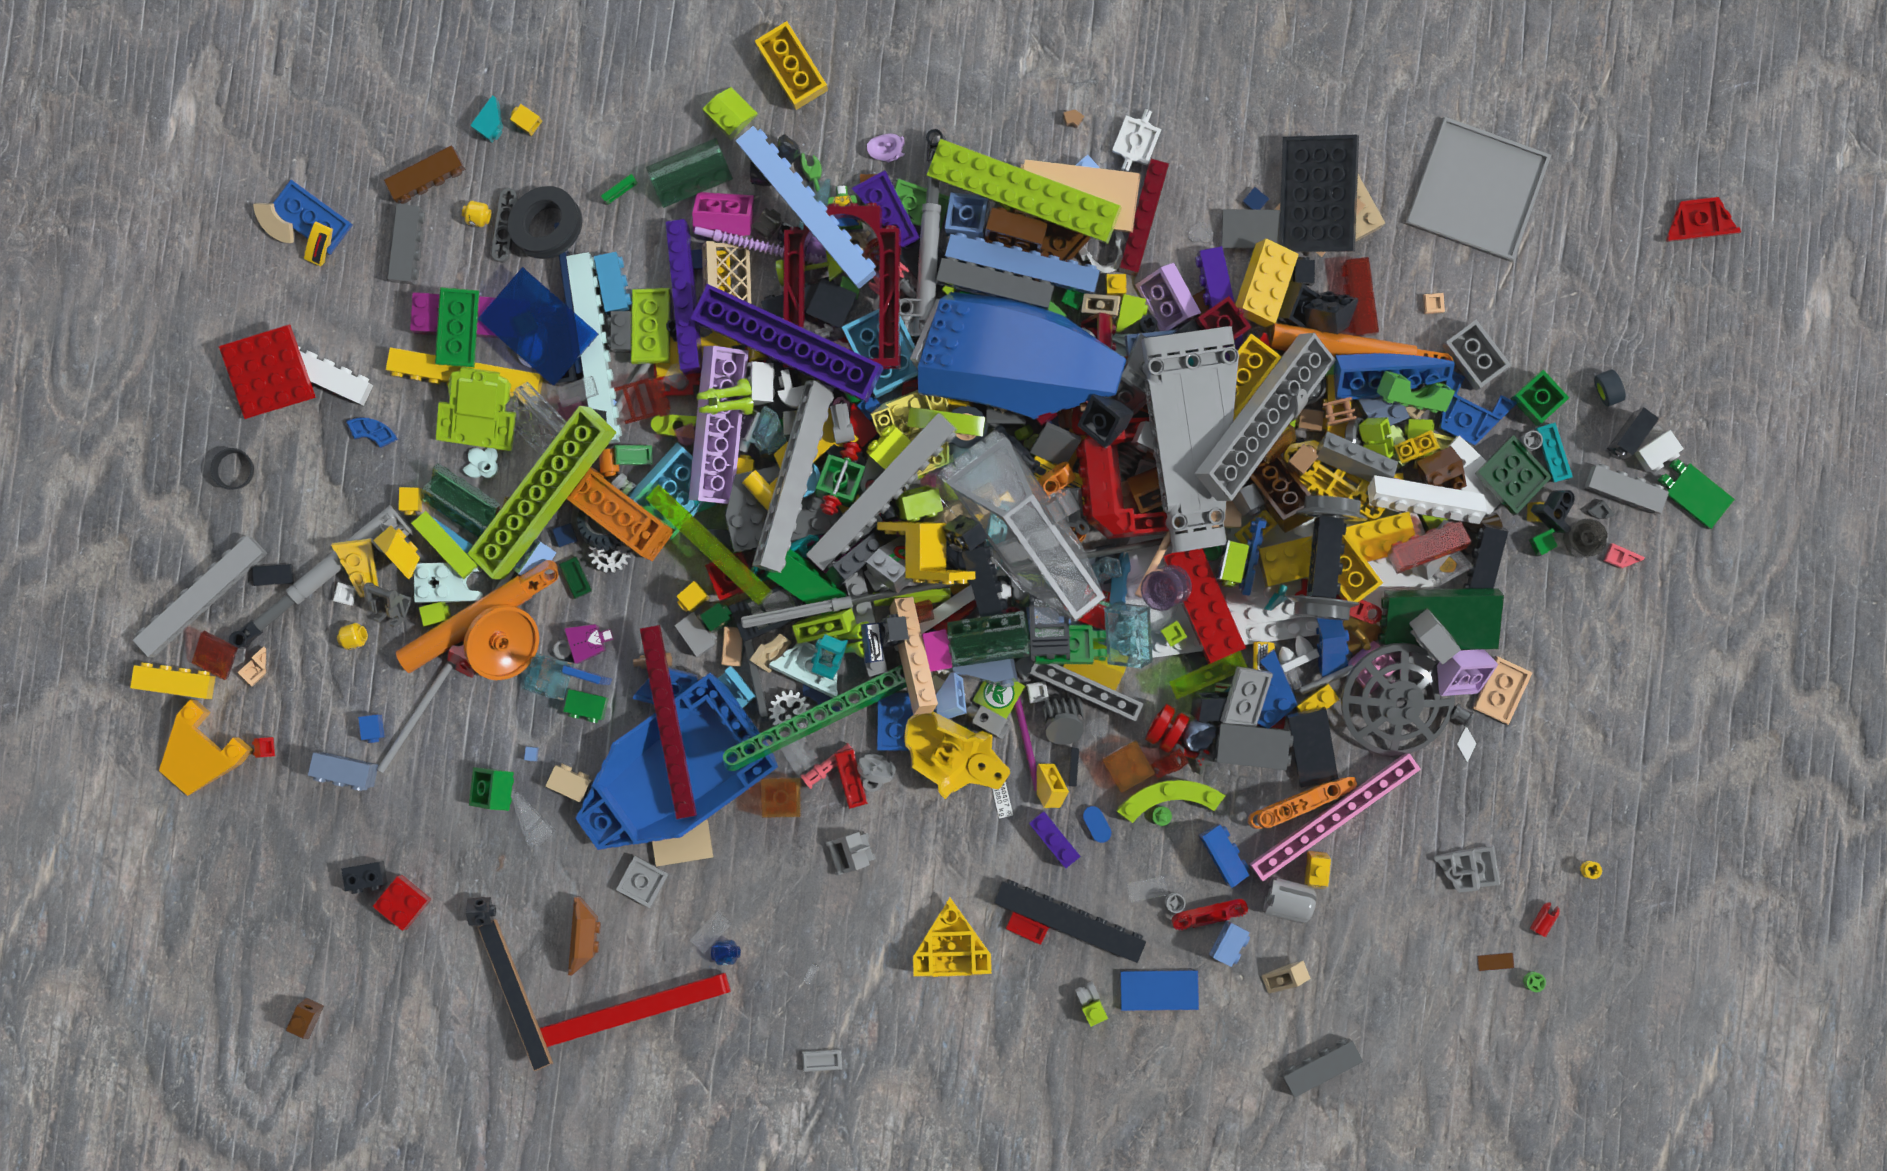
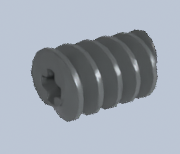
[1043,696,1084,724]

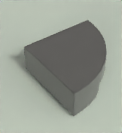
[1587,500,1615,519]

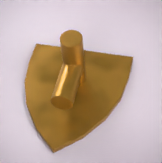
[1342,616,1381,655]

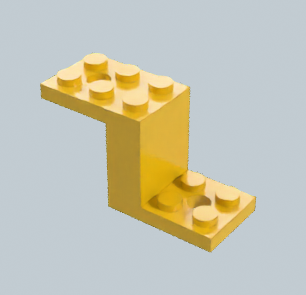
[877,521,975,584]

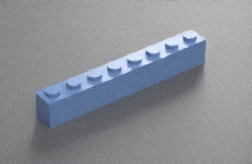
[945,232,1100,294]

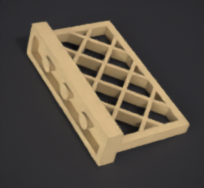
[702,241,751,304]

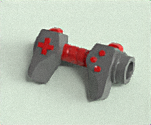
[1169,741,1214,775]

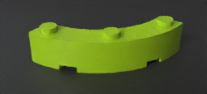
[1116,780,1225,823]

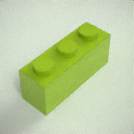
[792,608,857,644]

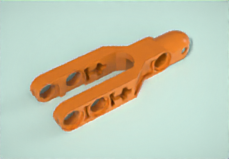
[1248,777,1357,829]

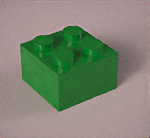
[1510,370,1570,426]
[469,767,514,811]

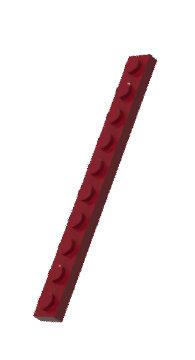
[640,625,697,819]

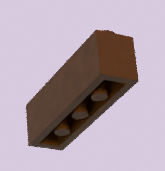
[384,145,466,204]

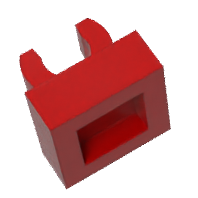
[252,737,275,758]

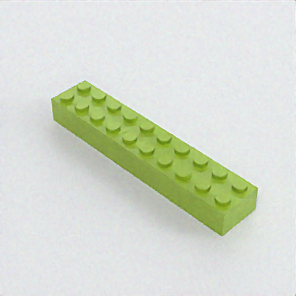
[927,139,1122,244]
[467,406,617,579]

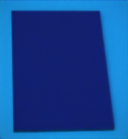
[478,267,599,386]

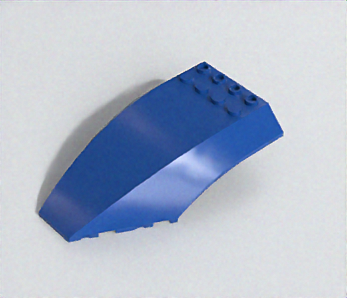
[918,292,1126,419]
[575,672,778,850]

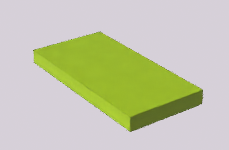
[631,288,671,364]

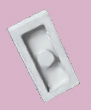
[1279,635,1319,672]

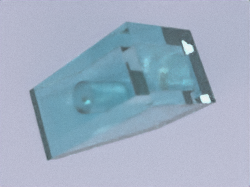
[753,406,787,455]

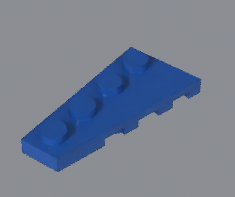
[1238,517,1267,596]

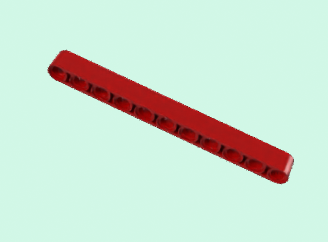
[540,973,731,1047]

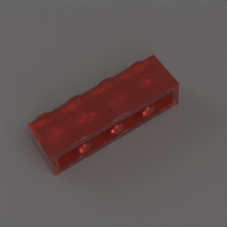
[1341,257,1379,337]
[1387,521,1471,574]

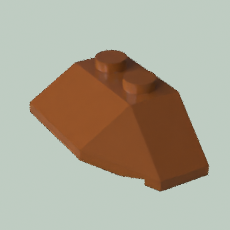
[568,896,601,976]

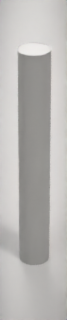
[1300,665,1354,695]

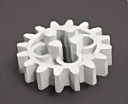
[769,690,810,728]

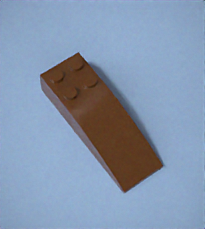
[1247,446,1314,533]

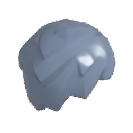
[1182,719,1217,752]

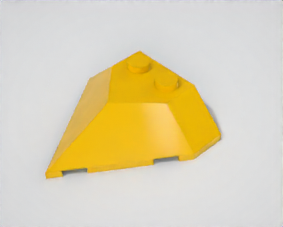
[913,897,992,977]

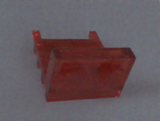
[614,374,671,424]

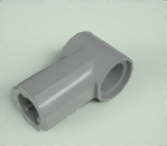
[830,403,855,444]

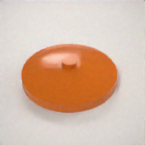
[464,605,539,680]

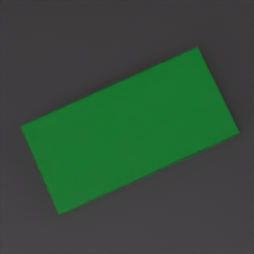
[435,287,480,368]

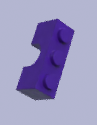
[1028,811,1081,868]

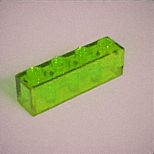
[1169,651,1248,700]

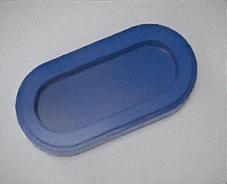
[1083,806,1111,843]

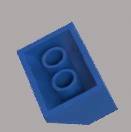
[1199,824,1249,888]

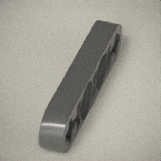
[492,188,518,263]

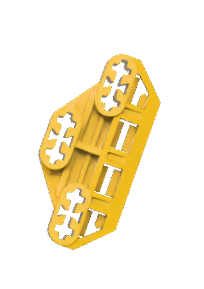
[1282,440,1385,521]

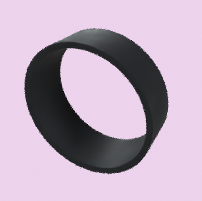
[210,448,254,490]

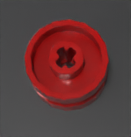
[1145,704,1190,753]

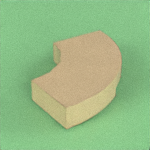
[253,203,294,243]

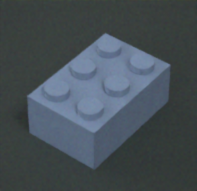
[308,752,379,791]

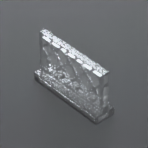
[505,382,567,456]

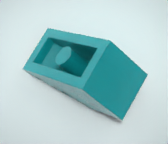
[470,95,503,143]

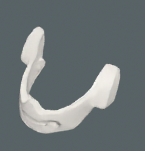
[1079,231,1126,273]

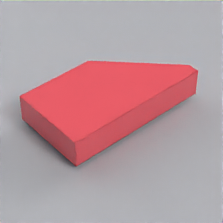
[1603,543,1645,569]

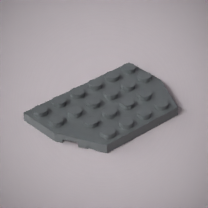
[725,463,843,554]

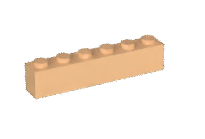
[889,597,938,715]

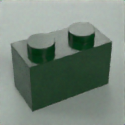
[700,603,733,633]

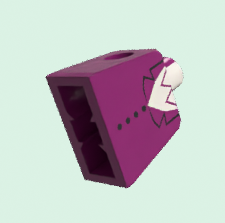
[565,624,614,664]

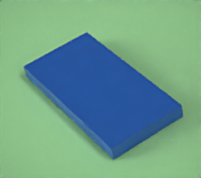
[273,180,353,255]
[562,665,612,685]
[1120,970,1199,1011]

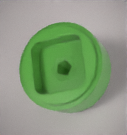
[1152,806,1172,826]

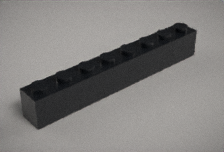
[994,879,1146,963]

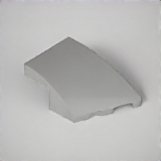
[1434,846,1500,893]

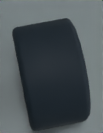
[1594,369,1626,407]

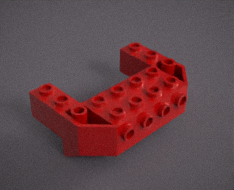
[1076,417,1169,539]

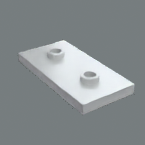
[1448,436,1501,516]

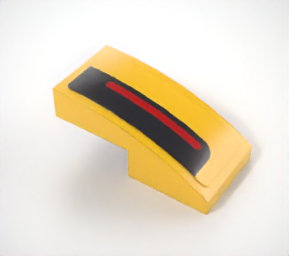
[304,222,333,266]

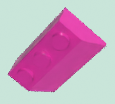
[692,192,754,236]

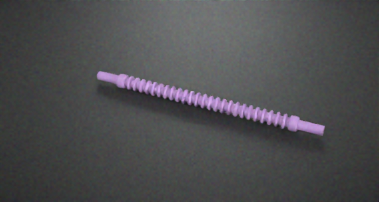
[694,226,880,278]

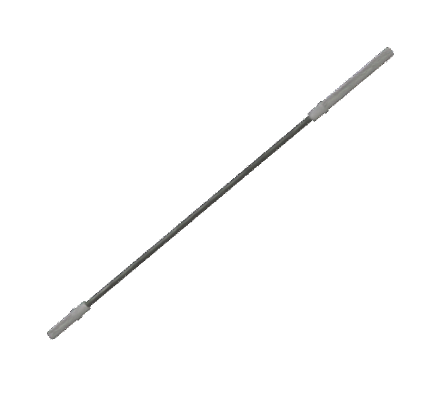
[741,527,1231,628]

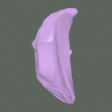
[867,134,905,162]

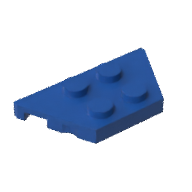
[633,668,705,716]

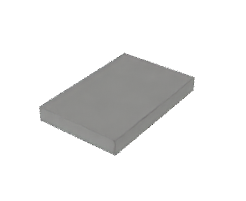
[1220,667,1273,727]

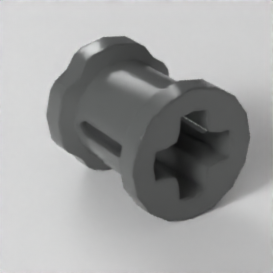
[1450,703,1475,727]

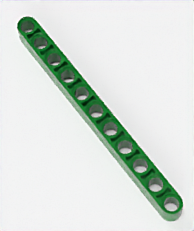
[723,665,907,771]

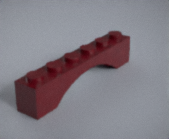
[1118,158,1169,277]

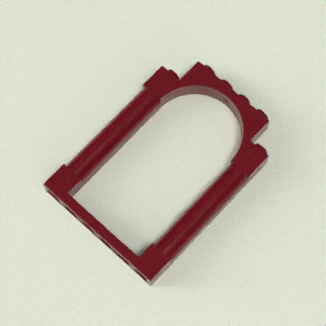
[783,203,901,370]

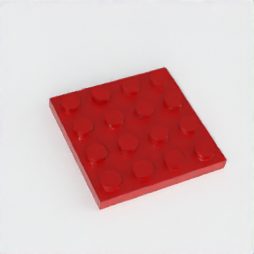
[218,324,316,419]

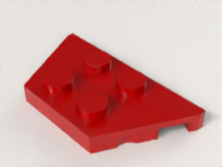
[1666,197,1741,242]

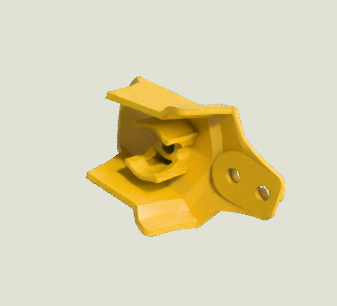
[905,712,1010,799]

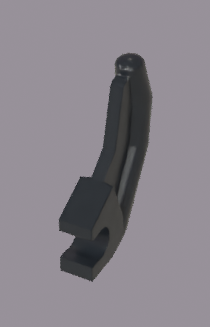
[946,545,966,570]

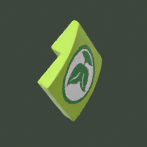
[973,682,1025,719]

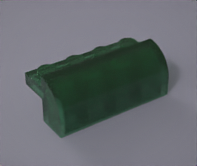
[646,138,733,208]
[421,463,501,538]
[947,611,1031,667]

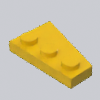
[331,538,379,598]

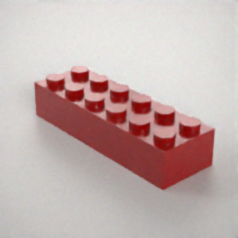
[1162,548,1246,664]

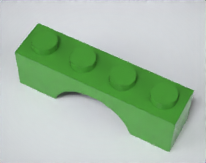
[1377,371,1455,413]

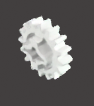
[589,542,631,573]

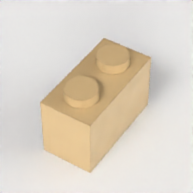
[546,763,593,803]

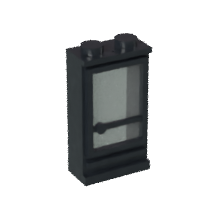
[729,586,808,642]
[1029,586,1070,661]

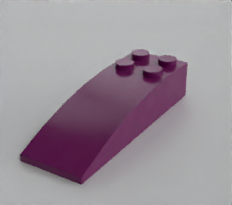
[410,292,531,339]

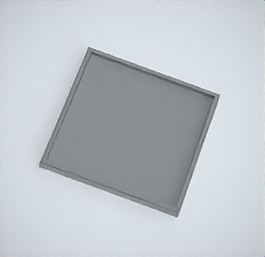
[1405,117,1551,262]

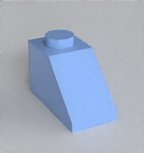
[935,672,967,719]

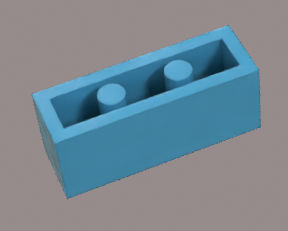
[594,252,632,315]

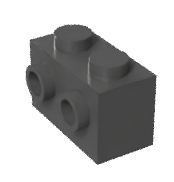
[607,311,632,353]

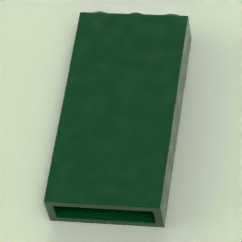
[1378,588,1504,650]

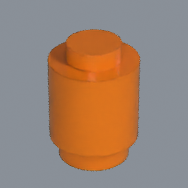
[599,449,620,477]

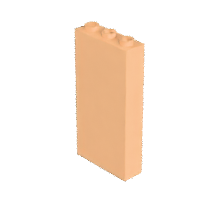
[1015,160,1141,233]

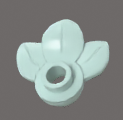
[463,448,498,478]

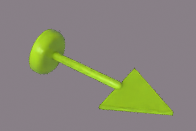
[776,251,843,287]

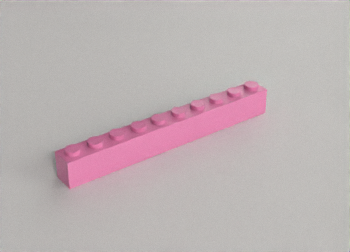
[1249,753,1421,881]

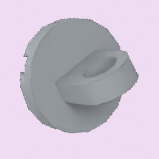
[857,754,896,792]

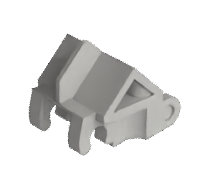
[826,832,876,876]

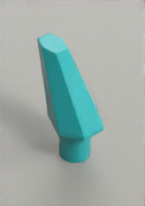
[1264,584,1287,611]

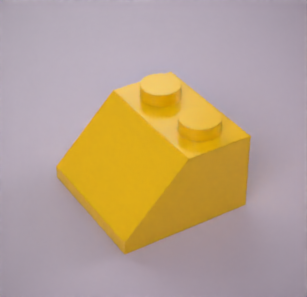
[373,525,420,579]

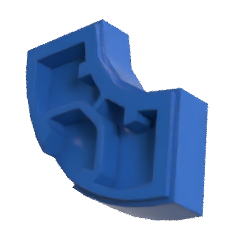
[346,418,398,448]

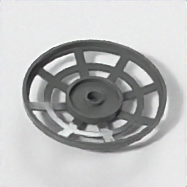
[1341,643,1455,756]

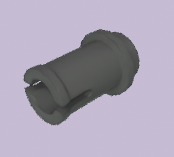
[900,278,917,299]

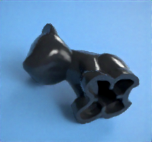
[750,134,800,186]

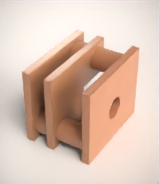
[1322,397,1356,427]

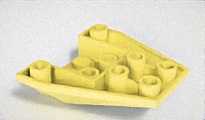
[870,390,949,476]

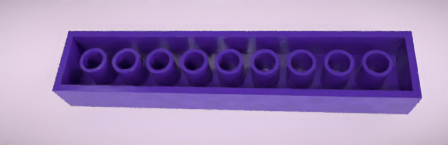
[690,284,884,403]

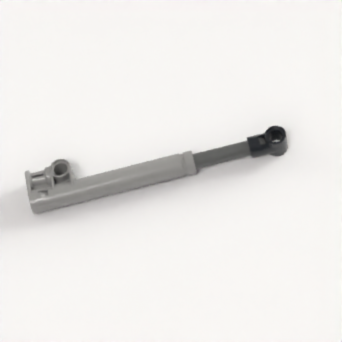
[900,129,946,339]
[229,504,415,649]

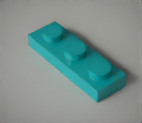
[1536,422,1573,483]

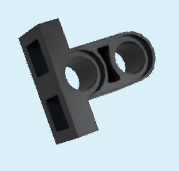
[1530,490,1575,533]

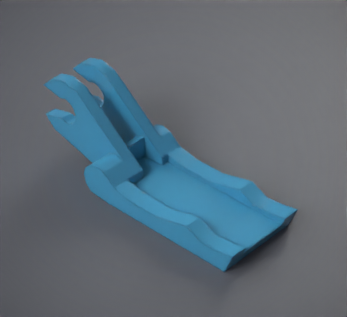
[1110,552,1131,606]

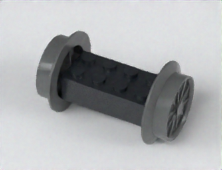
[1287,495,1367,620]

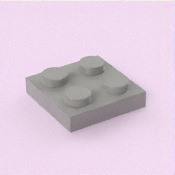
[616,855,669,908]

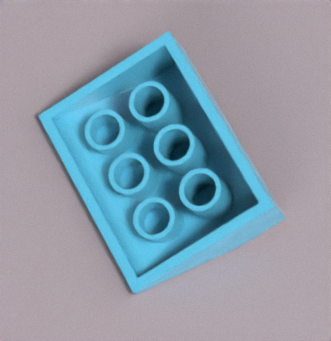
[842,309,918,398]
[628,443,704,540]

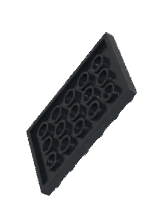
[1279,134,1359,252]

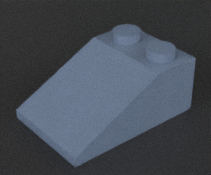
[1355,395,1410,426]
[953,655,1018,688]

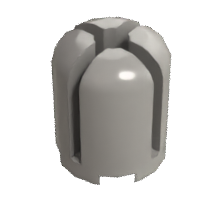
[1263,877,1317,924]

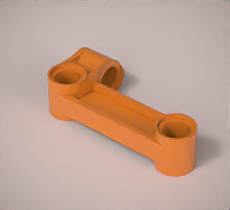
[1038,462,1086,543]

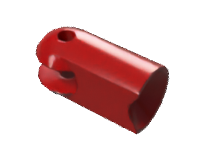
[1530,902,1560,938]

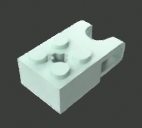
[414,562,483,603]

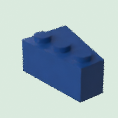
[1316,618,1349,678]

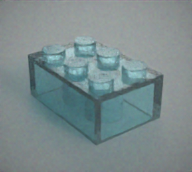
[1104,602,1153,669]

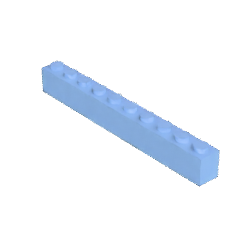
[736,126,876,289]

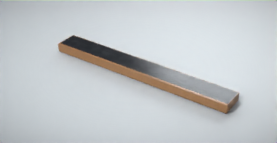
[478,919,553,1071]

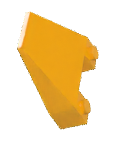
[159,700,254,796]

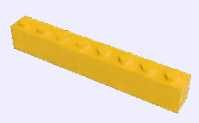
[386,347,543,401]

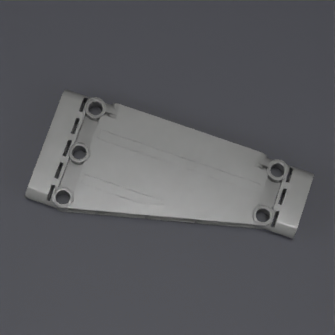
[1141,326,1239,553]

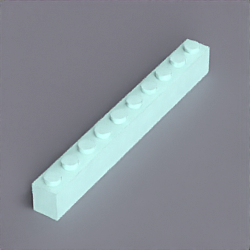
[566,252,622,444]

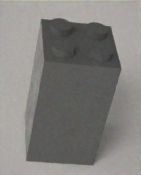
[1213,724,1293,770]

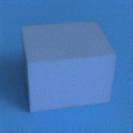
[524,747,539,761]

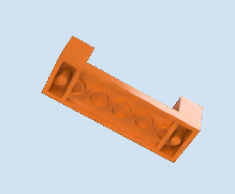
[566,467,675,561]

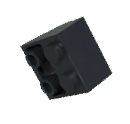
[1304,291,1358,334]

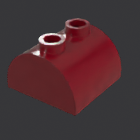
[1081,312,1116,351]

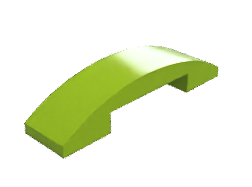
[907,407,986,436]

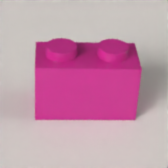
[923,630,955,672]

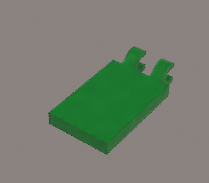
[1657,459,1735,529]
[1035,625,1107,664]

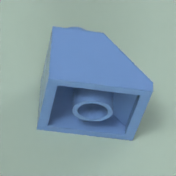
[1209,920,1250,967]

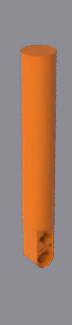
[1270,323,1453,361]
[396,560,558,673]

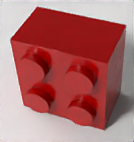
[373,875,432,931]

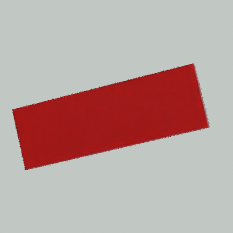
[834,748,868,809]

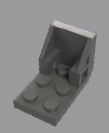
[1107,333,1170,417]

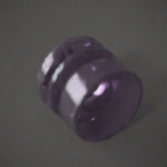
[1141,565,1192,611]

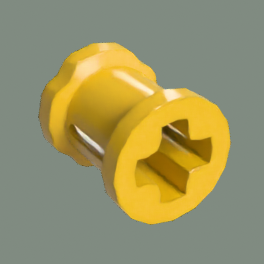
[1580,861,1602,879]

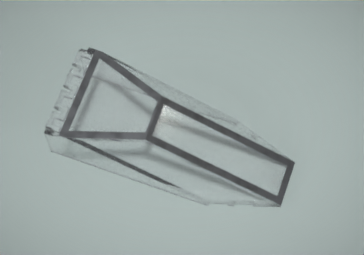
[936,430,1105,622]

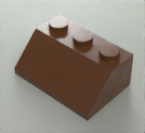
[984,207,1048,253]

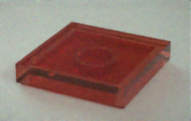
[192,630,238,680]

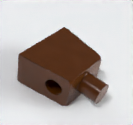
[286,998,324,1040]

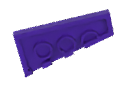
[852,170,920,247]

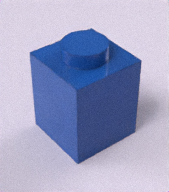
[358,715,385,743]

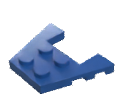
[1439,371,1516,446]
[1223,649,1298,729]

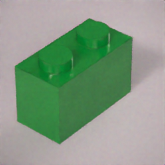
[563,689,609,723]

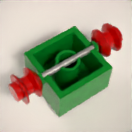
[816,441,865,515]

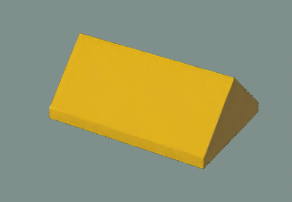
[1063,641,1130,691]

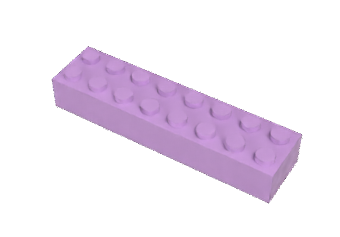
[689,346,748,504]

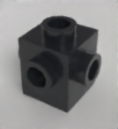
[466,897,496,926]

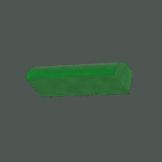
[767,549,846,614]

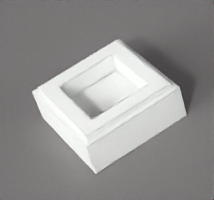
[333,583,357,606]
[1027,681,1049,703]

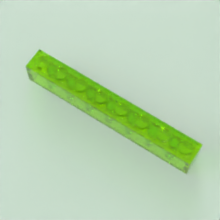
[646,484,773,605]

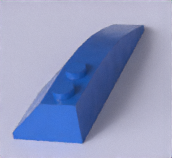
[1334,353,1455,400]

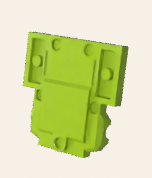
[436,367,516,451]

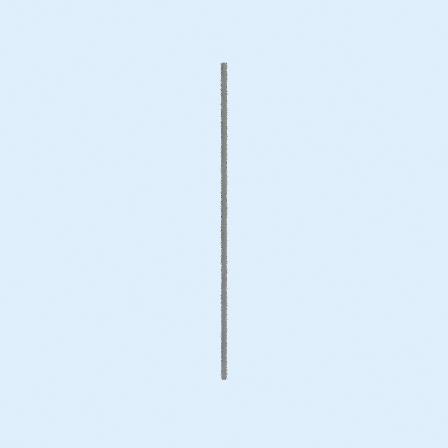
[377,363,652,773]

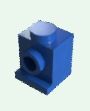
[857,396,881,422]

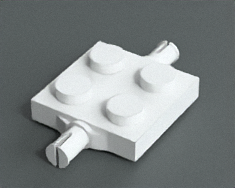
[1112,109,1161,172]

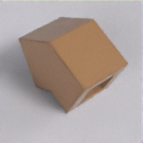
[1063,109,1084,128]

